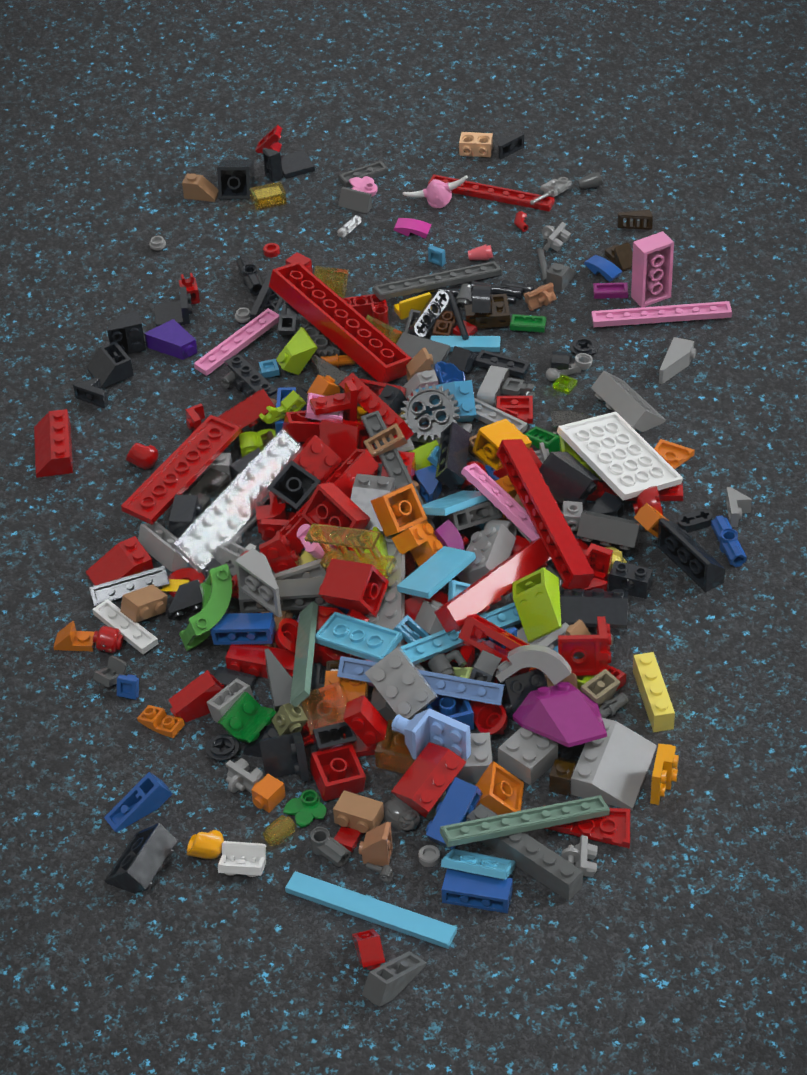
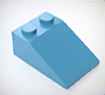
[415,380,477,425]

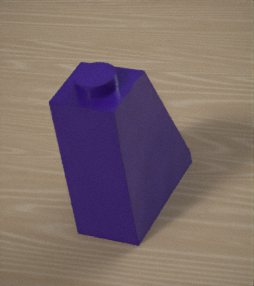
[144,319,198,360]

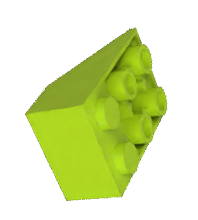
[512,567,562,643]

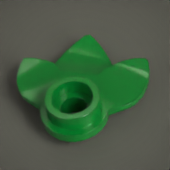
[283,790,327,827]

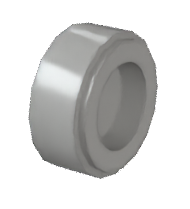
[418,845,440,867]

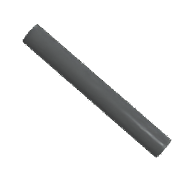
[537,248,548,284]

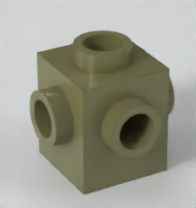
[272,703,308,736]

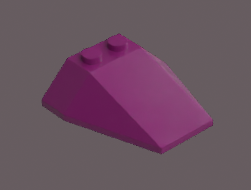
[513,682,607,747]

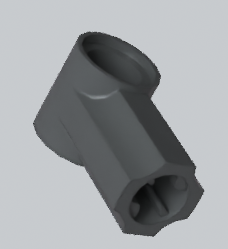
[310,827,351,867]

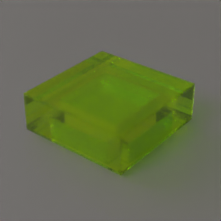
[553,374,577,395]

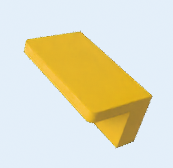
[394,292,432,320]

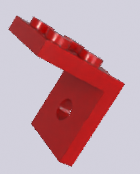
[558,616,611,676]

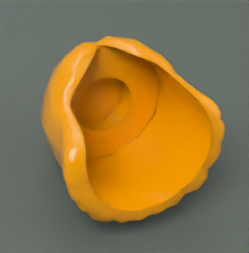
[186,830,224,860]

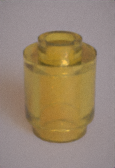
[263,815,295,846]

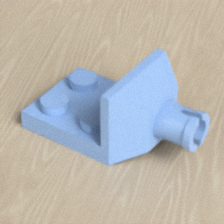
[391,708,471,760]

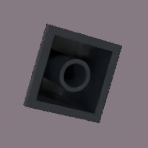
[217,160,254,199]
[539,452,600,508]
[267,460,321,511]

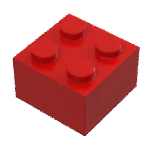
[286,435,342,484]
[310,743,366,801]

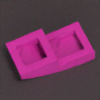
[394,218,431,239]

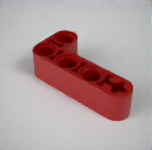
[342,294,389,327]

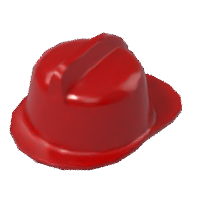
[274,618,298,654]
[470,700,508,735]

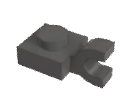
[501,378,535,398]

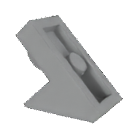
[726,487,752,527]

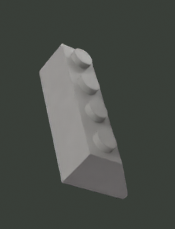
[591,371,666,432]

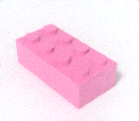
[631,231,674,308]

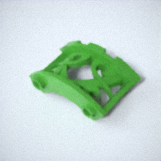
[179,564,232,651]

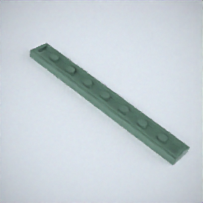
[290,601,318,707]
[440,795,610,847]

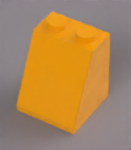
[472,419,532,470]

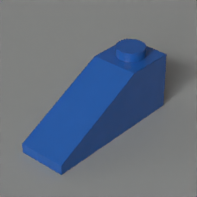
[104,772,173,832]

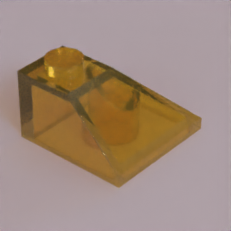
[314,266,349,298]

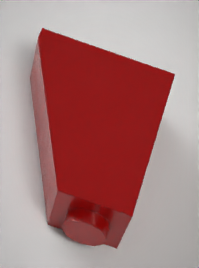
[168,670,225,722]

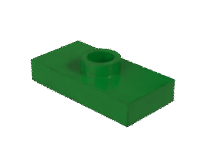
[510,314,547,332]

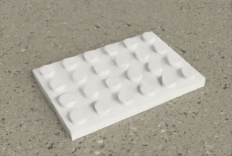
[557,412,683,500]

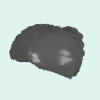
[383,797,420,830]

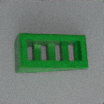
[524,426,560,454]

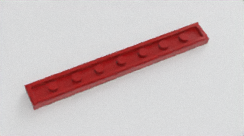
[428,175,555,212]

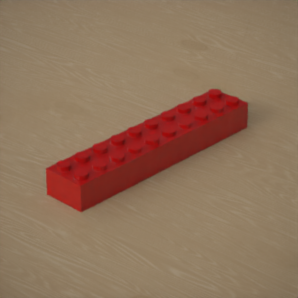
[269,261,412,383]

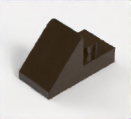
[605,242,633,272]

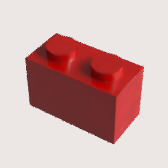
[343,695,388,747]

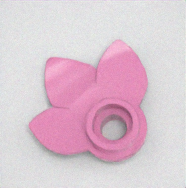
[349,176,378,197]

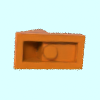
[53,621,95,652]

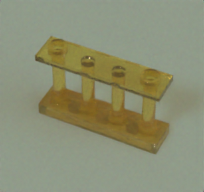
[304,523,397,577]

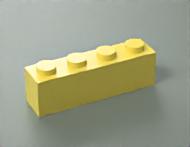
[633,652,675,732]

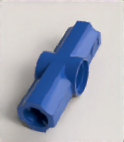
[711,515,747,567]

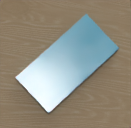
[422,490,489,516]
[397,546,476,599]
[315,612,403,663]

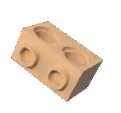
[459,132,493,157]

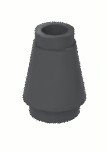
[578,171,603,189]
[455,284,472,310]

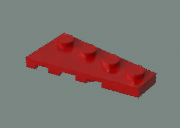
[543,805,630,849]

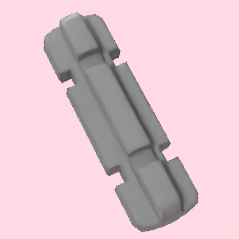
[337,215,362,238]

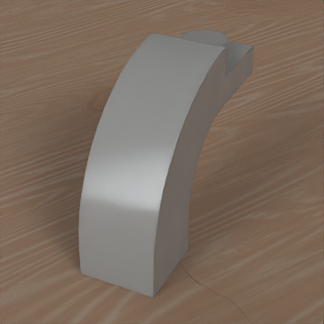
[496,645,572,685]

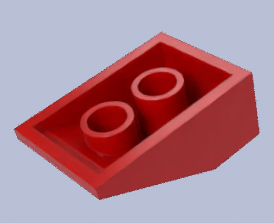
[86,536,153,586]

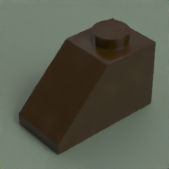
[549,757,578,796]

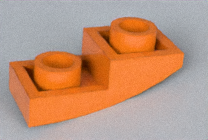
[137,705,185,738]

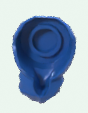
[434,361,465,384]

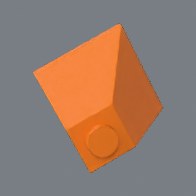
[475,761,524,815]

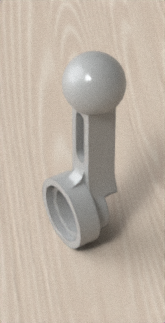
[546,353,593,381]

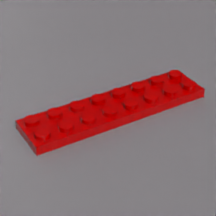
[121,415,241,525]

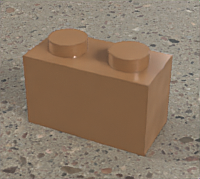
[120,584,168,623]
[333,791,384,833]

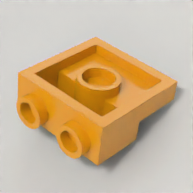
[650,744,679,805]

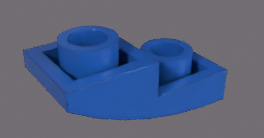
[584,255,622,282]

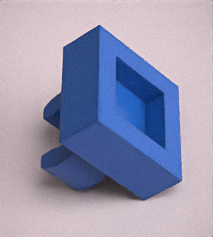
[117,674,139,700]

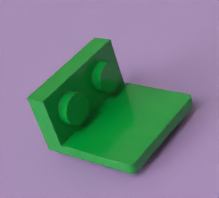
[217,692,276,743]

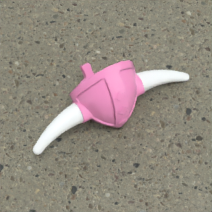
[403,175,468,208]

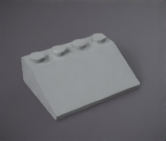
[571,718,657,811]

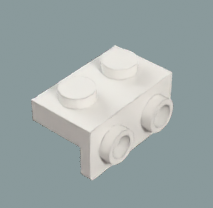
[218,841,266,877]

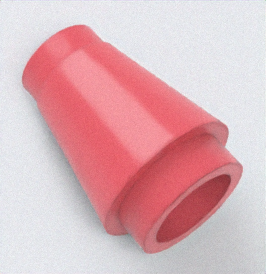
[468,244,493,261]

